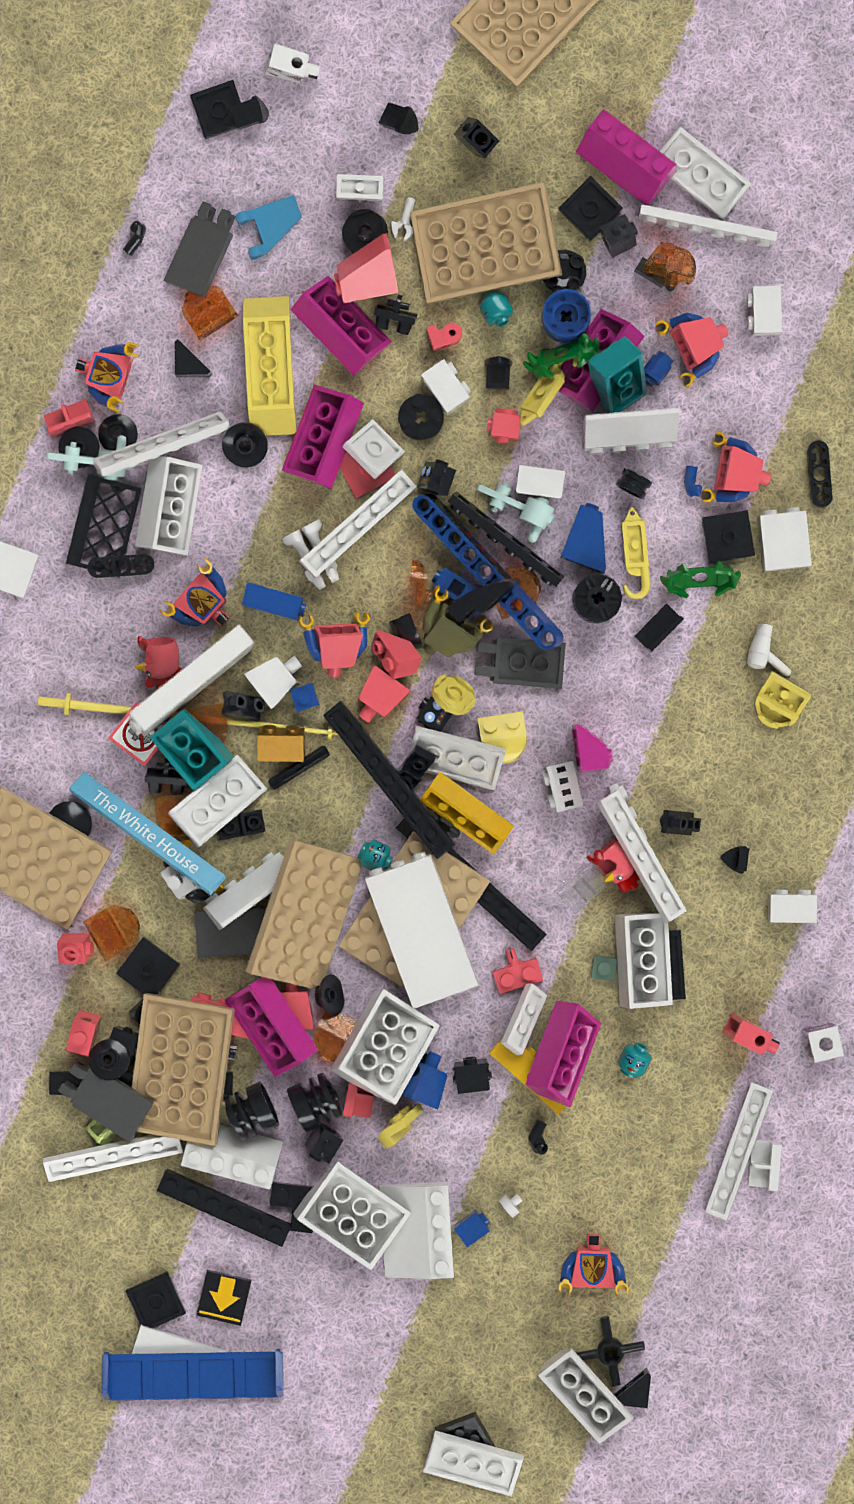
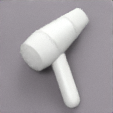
[747,624,791,677]

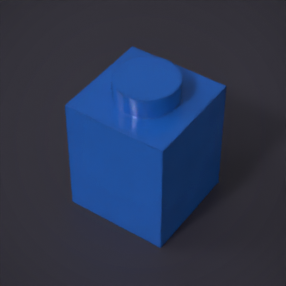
[290,683,320,712]
[454,1209,490,1247]

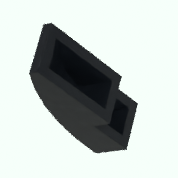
[447,578,520,622]

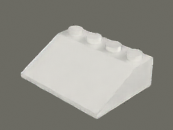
[582,408,679,454]
[330,989,440,1105]
[293,1161,411,1270]
[379,1181,454,1279]

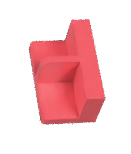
[44,399,95,438]
[343,1082,375,1118]

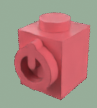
[487,408,521,444]
[57,933,94,965]

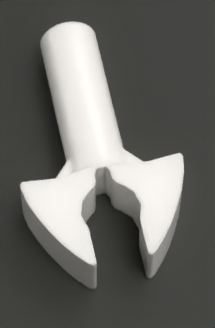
[391,197,415,242]

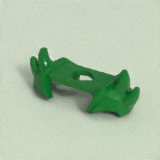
[523,333,600,378]
[660,561,741,598]

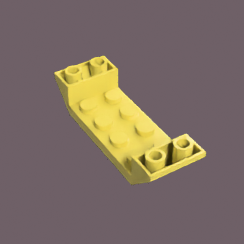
[243,296,297,436]

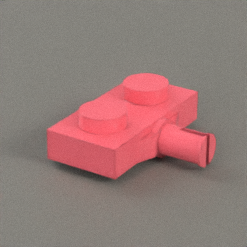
[493,948,543,994]

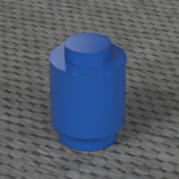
[644,351,673,387]

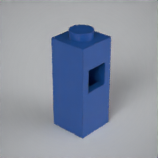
[431,567,481,616]

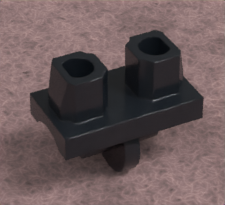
[374,294,418,335]
[222,691,265,721]
[145,757,187,795]
[660,810,701,835]

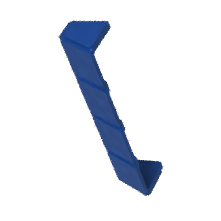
[101,1349,284,1401]

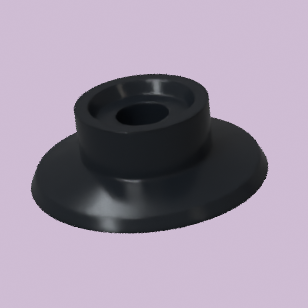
[98,414,138,451]
[58,427,100,468]
[315,974,345,1016]
[89,1039,130,1081]

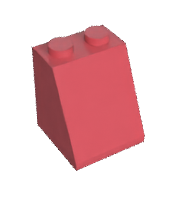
[334,233,398,303]

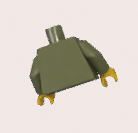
[422,585,493,657]

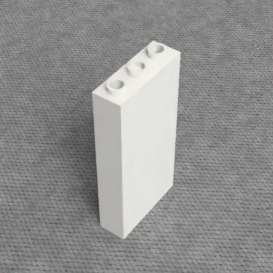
[129,625,254,737]
[365,851,479,1009]

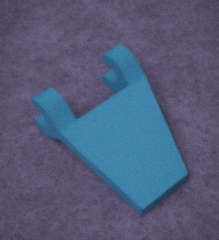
[235,195,302,260]

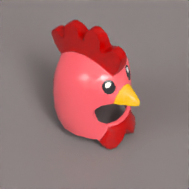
[135,636,183,690]
[586,838,640,893]

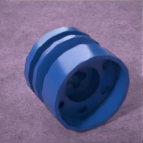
[542,289,591,344]

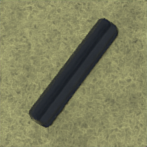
[268,746,330,790]

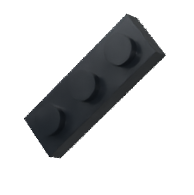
[669,930,686,1000]

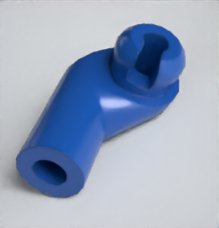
[684,466,702,497]

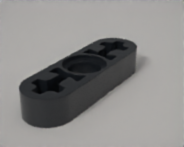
[807,440,833,508]
[87,554,154,578]

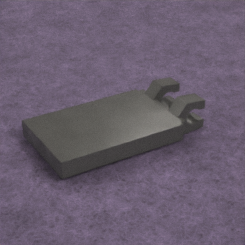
[163,201,236,298]
[475,637,566,689]
[194,907,266,958]
[58,1061,154,1142]

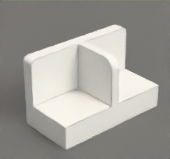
[336,174,384,203]
[516,465,565,499]
[748,1140,782,1191]

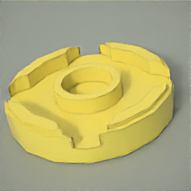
[431,674,476,715]

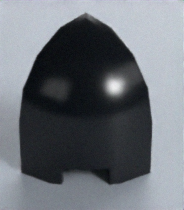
[389,613,423,649]

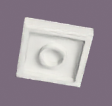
[342,419,405,479]

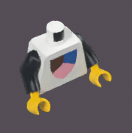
[160,833,226,904]

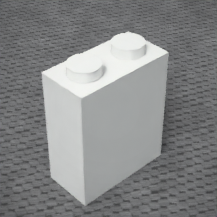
[758,507,812,572]

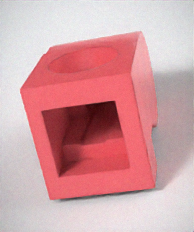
[426,323,463,352]

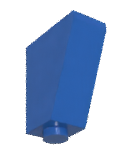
[560,503,606,574]
[241,582,306,621]

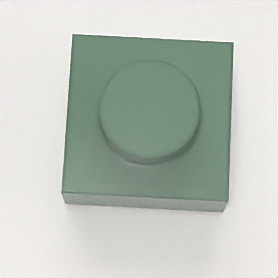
[591,955,617,982]

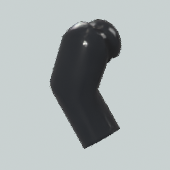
[123,221,146,256]
[528,1119,548,1155]

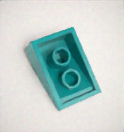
[588,336,647,414]
[150,709,234,791]

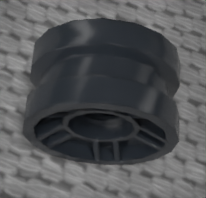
[616,468,652,500]

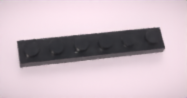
[448,491,565,587]
[157,1168,292,1247]

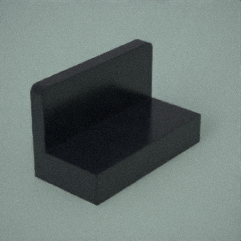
[634,603,684,652]

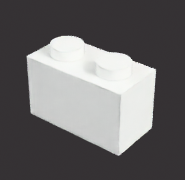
[747,286,782,336]
[421,359,471,415]
[768,889,817,923]

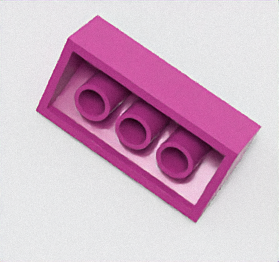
[576,109,677,206]
[290,276,392,376]
[559,309,645,412]
[282,384,364,489]
[572,724,613,772]
[224,977,318,1077]
[525,1001,601,1107]

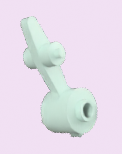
[46,435,130,480]
[476,482,555,543]

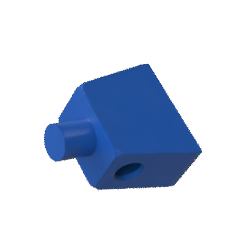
[402,1051,447,1110]

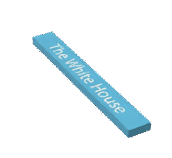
[69,772,225,895]

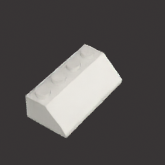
[135,456,202,556]
[203,852,284,930]
[615,913,673,1009]
[181,1124,284,1190]
[538,1348,634,1444]

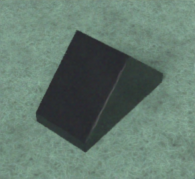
[175,339,212,378]
[613,1368,651,1409]

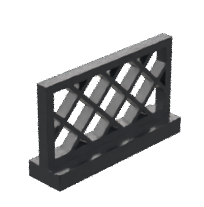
[65,474,142,574]

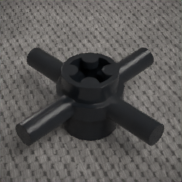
[576,1316,645,1386]

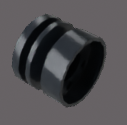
[572,574,622,624]
[287,1072,343,1132]
[224,1081,279,1141]

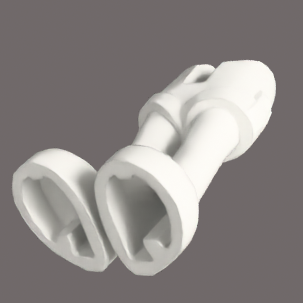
[281,519,339,590]

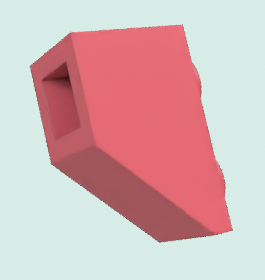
[371,630,422,679]

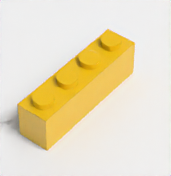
[420,772,514,855]
[489,1035,577,1115]

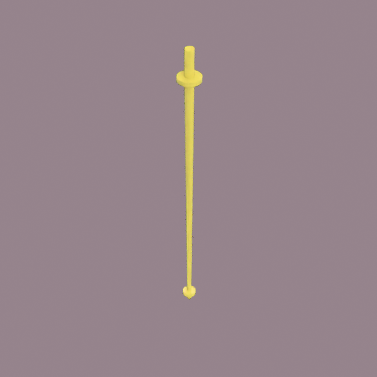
[38,692,339,740]

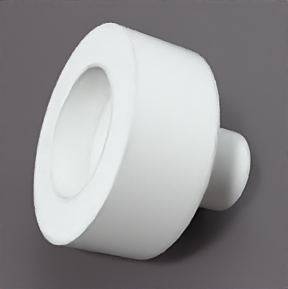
[499,1194,523,1218]

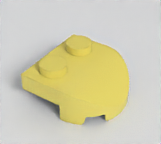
[755,671,812,729]
[477,711,527,764]
[378,1103,424,1149]

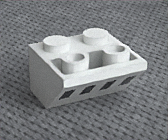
[542,761,583,812]

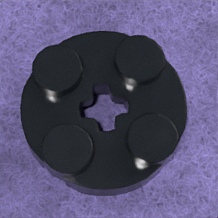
[342,209,388,254]
[398,394,444,441]

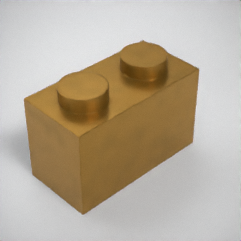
[257,725,305,762]

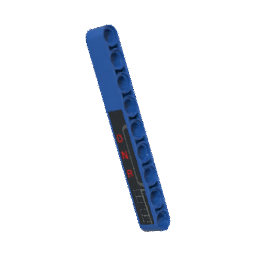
[412,494,563,650]

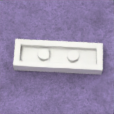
[501,983,547,1055]

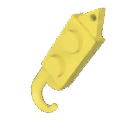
[520,350,578,426]
[621,507,650,600]

